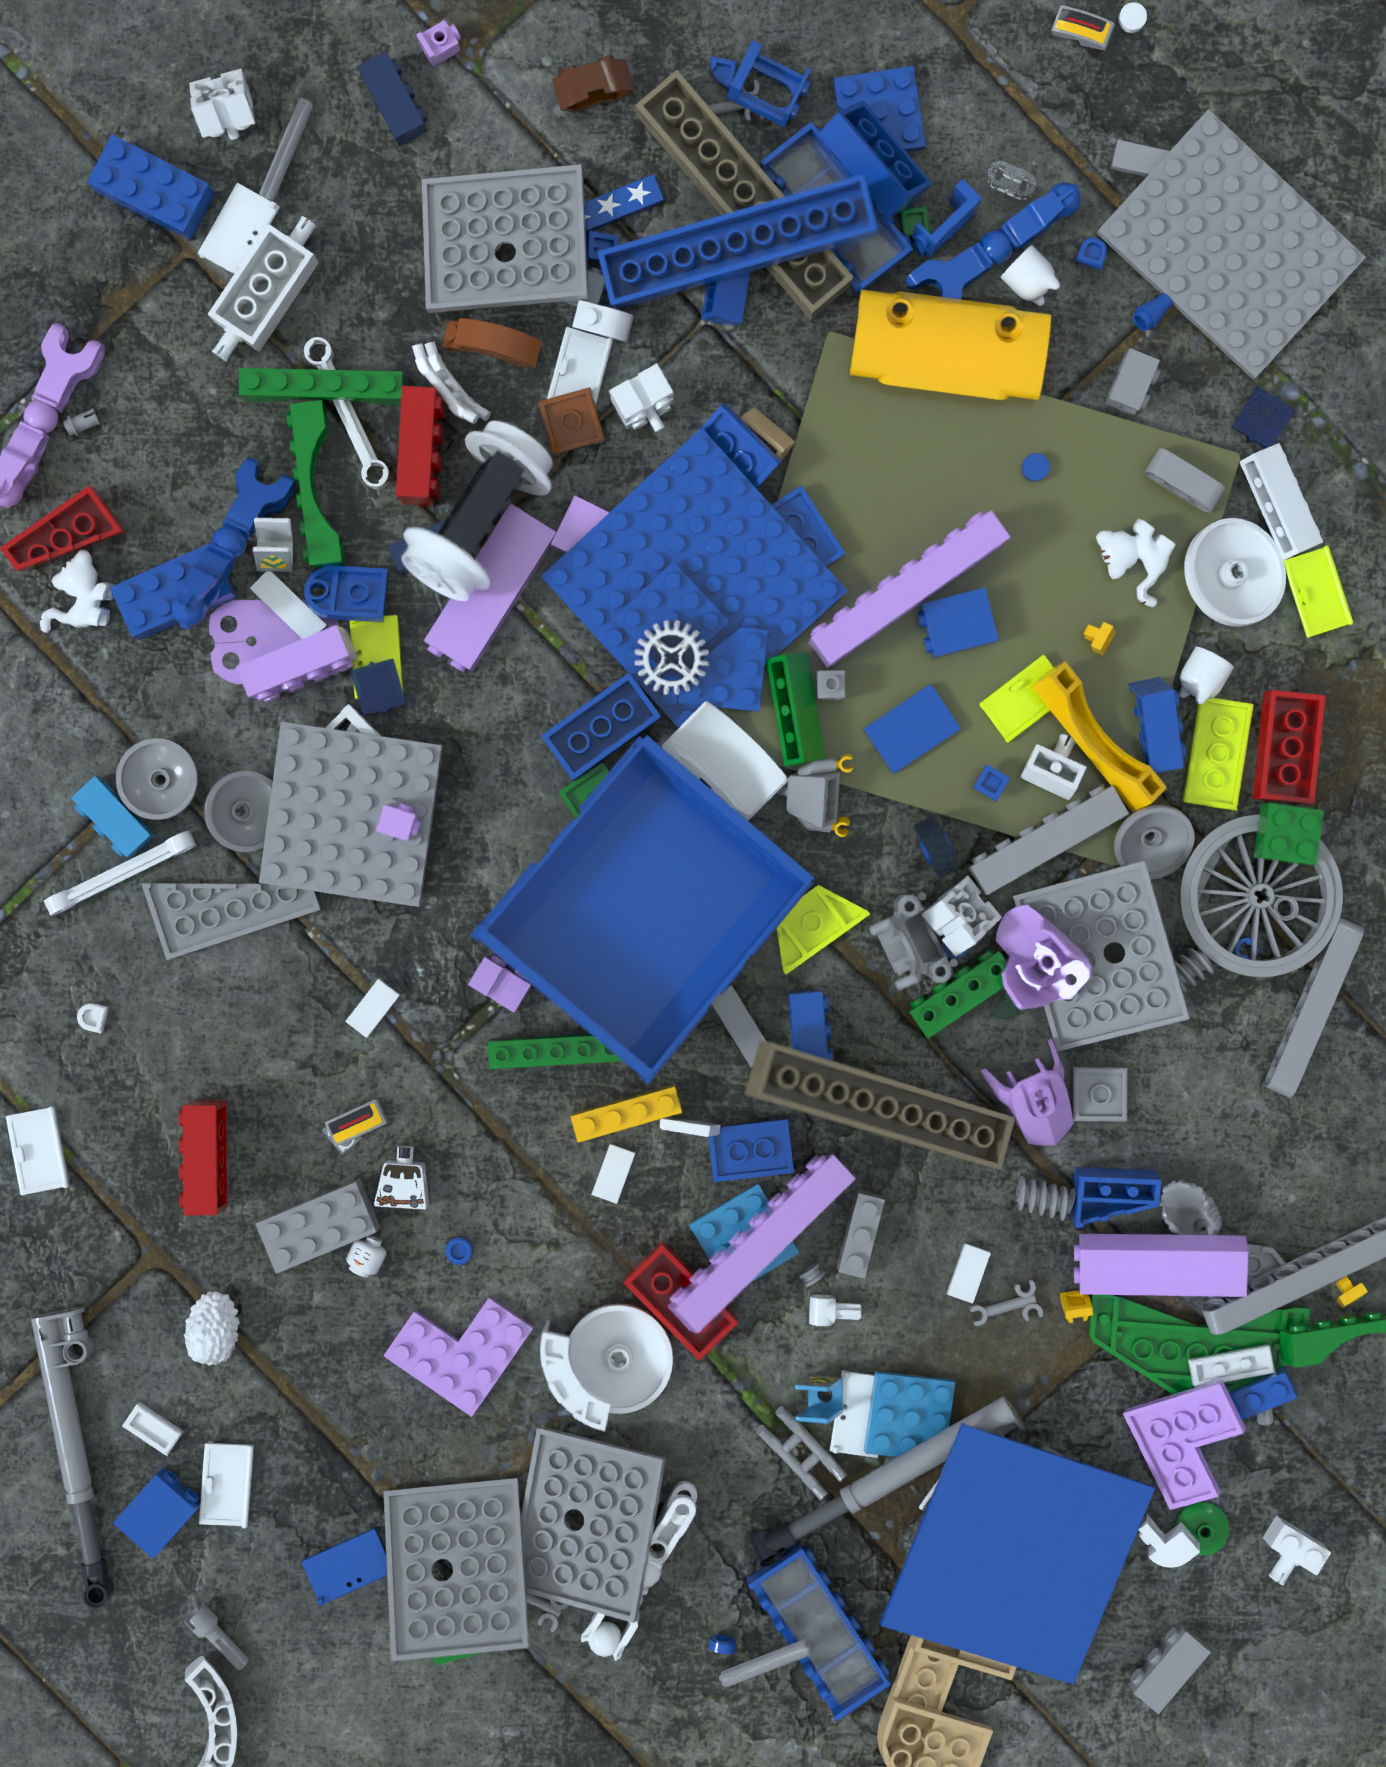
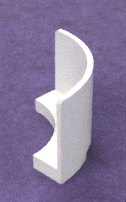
[662,701,788,821]
[541,1320,611,1431]

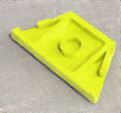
[776,885,870,974]

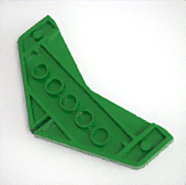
[1088,1294,1310,1394]

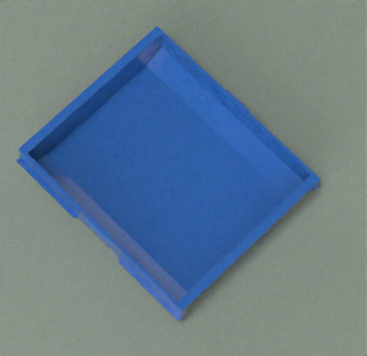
[470,735,814,1085]

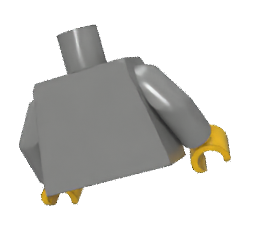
[777,754,854,837]

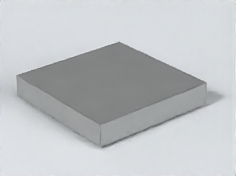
[1072,1067,1128,1122]

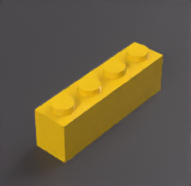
[570,1084,682,1142]

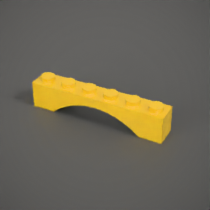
[1031,661,1167,812]

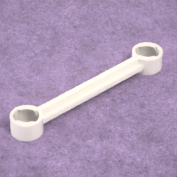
[304,337,391,489]
[44,831,197,916]

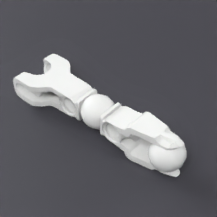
[581,1481,697,1661]

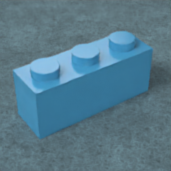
[71,776,157,858]

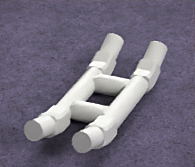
[412,341,491,424]

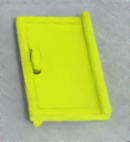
[1284,545,1354,638]
[349,615,404,699]
[979,654,1054,743]

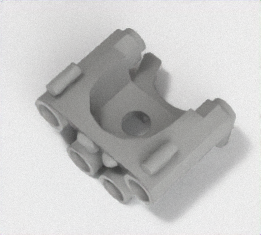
[869,892,958,990]

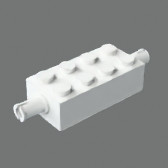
[208,216,319,362]

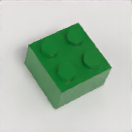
[1254,803,1324,865]

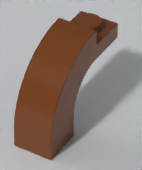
[442,318,542,368]

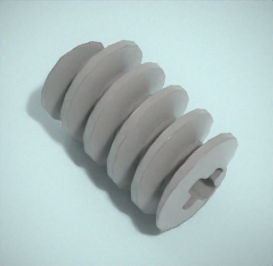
[1175,945,1214,993]
[1015,1176,1076,1221]

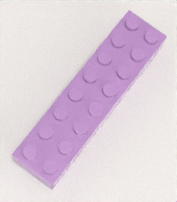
[808,510,1010,669]
[667,1155,855,1333]

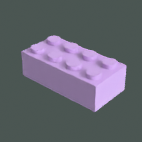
[236,625,359,703]

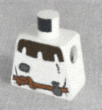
[374,1146,429,1210]

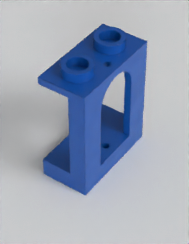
[726,40,811,127]
[911,179,982,260]

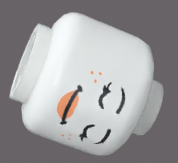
[346,1235,387,1278]

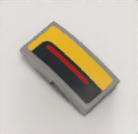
[1051,5,1115,51]
[324,1098,389,1147]

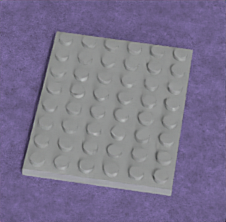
[1096,109,1366,379]

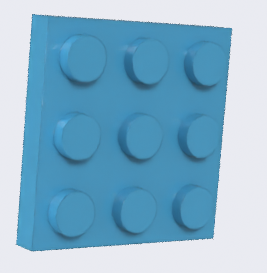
[689,1183,799,1283]
[864,1371,956,1457]

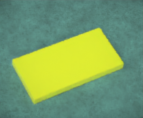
[1182,698,1254,811]

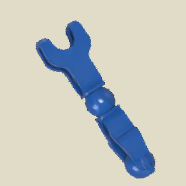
[905,182,1081,299]
[171,457,295,629]

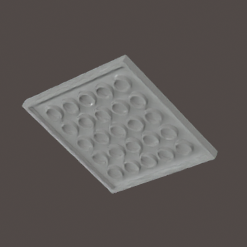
[259,722,443,907]

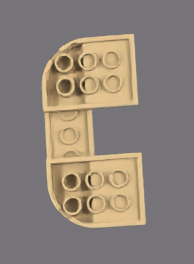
[877,1635,1017,1767]

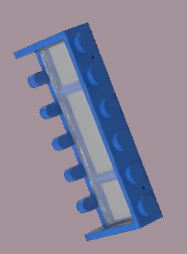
[760,122,913,297]
[746,1542,891,1721]

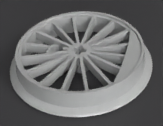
[1180,815,1343,977]

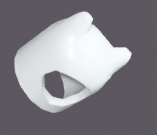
[1000,245,1060,306]
[1179,647,1234,704]

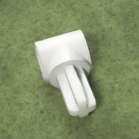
[809,1294,862,1326]

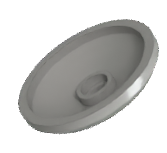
[116,738,198,820]
[204,771,273,852]
[1114,805,1195,879]

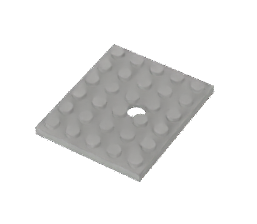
[422,164,589,313]
[1013,860,1190,1051]
[521,1426,666,1623]
[384,1478,529,1661]

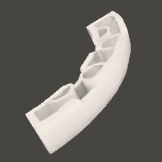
[185,1656,237,1767]

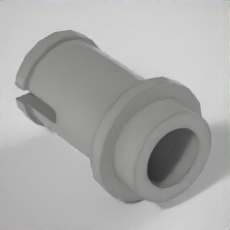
[63,408,101,437]

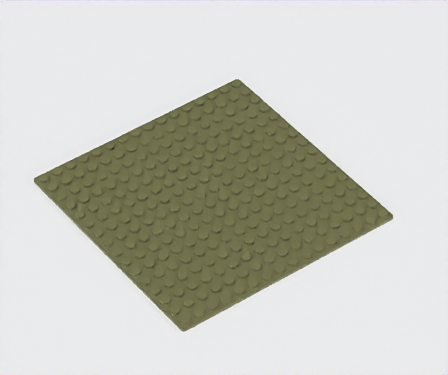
[719,332,1240,866]

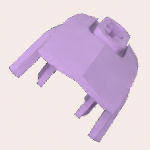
[996,904,1092,1009]
[980,1038,1073,1146]

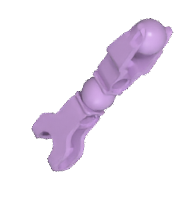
[0,323,105,508]

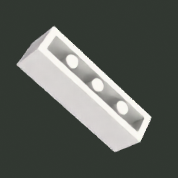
[1240,443,1323,560]

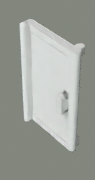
[198,183,280,274]
[547,327,613,404]
[6,1106,70,1195]
[830,1370,878,1458]
[199,1441,254,1528]

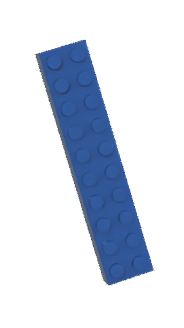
[597,174,880,309]

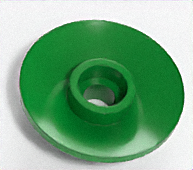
[1175,1501,1229,1556]

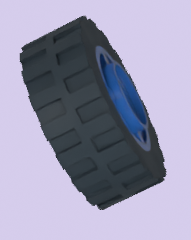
[913,816,959,879]

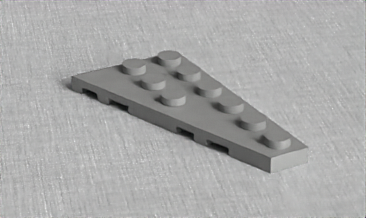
[141,883,322,960]

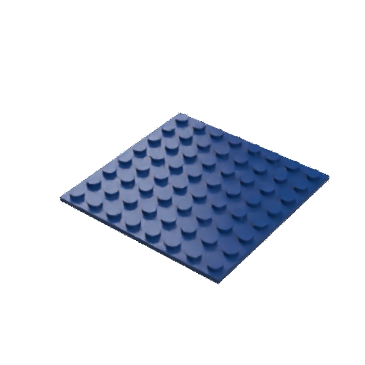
[541,428,847,728]
[880,1423,1155,1684]

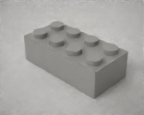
[255,1178,381,1274]

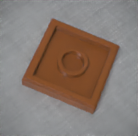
[538,387,605,455]

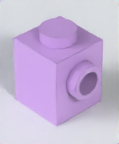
[376,803,422,841]

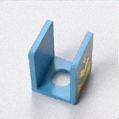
[795,1375,843,1423]

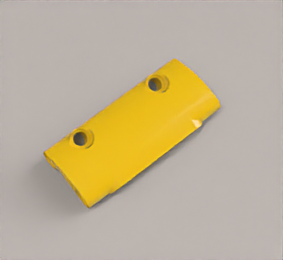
[850,289,1051,400]

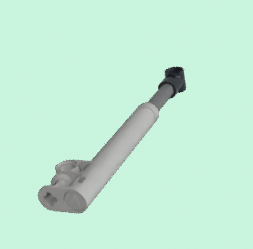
[31,1306,115,1608]
[749,1396,1025,1567]

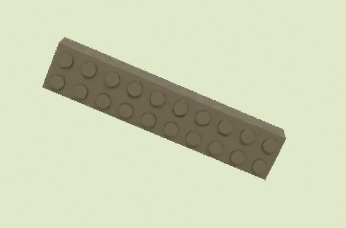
[635,70,854,321]
[745,1041,1015,1170]

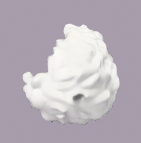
[184,1291,240,1366]

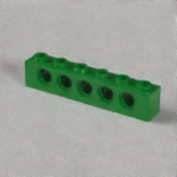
[488,1034,623,1069]

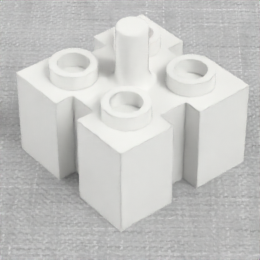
[189,68,255,140]
[609,364,674,432]
[921,876,1002,957]

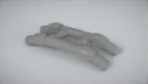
[756,1406,848,1501]

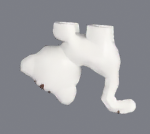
[1096,519,1176,608]
[40,550,115,633]

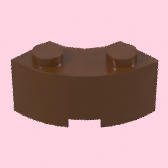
[552,55,634,112]

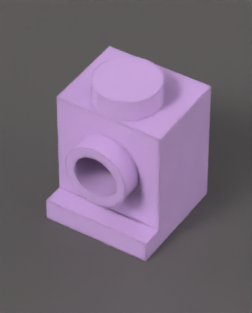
[416,20,461,67]

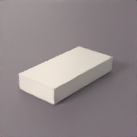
[345,979,400,1038]
[660,1117,721,1137]
[592,1143,635,1204]
[947,1242,991,1303]
[122,1402,184,1456]

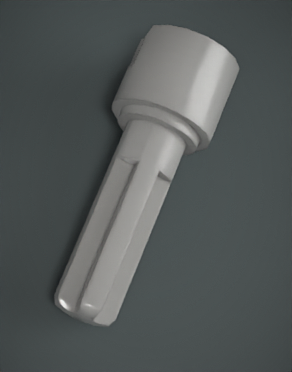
[184,1602,249,1670]

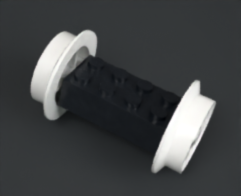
[402,421,553,601]

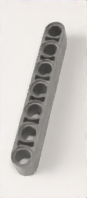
[1264,917,1364,1098]

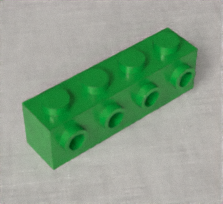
[766,652,826,766]
[907,949,1007,1039]

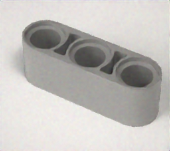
[1144,448,1226,513]

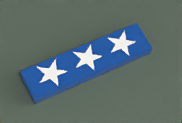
[585,174,664,233]

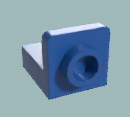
[586,231,619,263]

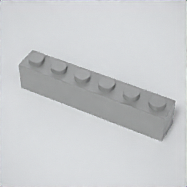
[968,784,1129,895]

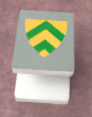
[253,518,293,572]

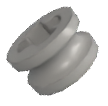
[798,1262,825,1287]

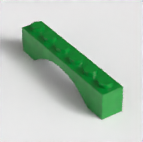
[239,368,407,405]
[286,400,346,569]
[1280,1311,1386,1368]

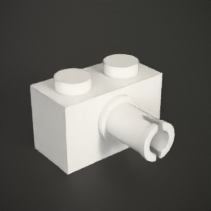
[1020,734,1086,800]
[1263,1515,1331,1586]

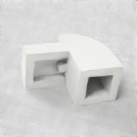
[572,300,634,342]
[1138,1514,1200,1567]

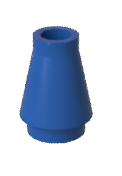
[1132,293,1173,331]

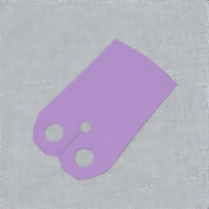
[209,600,339,684]

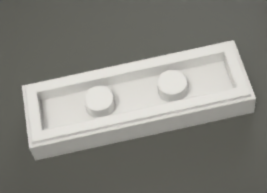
[250,571,328,639]
[1188,1344,1275,1388]

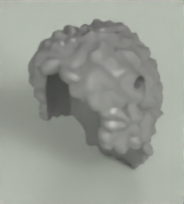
[1159,1180,1222,1235]

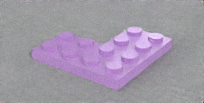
[384,1296,534,1417]
[1123,1380,1246,1510]

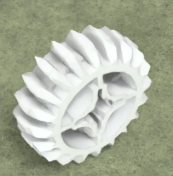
[635,620,709,695]

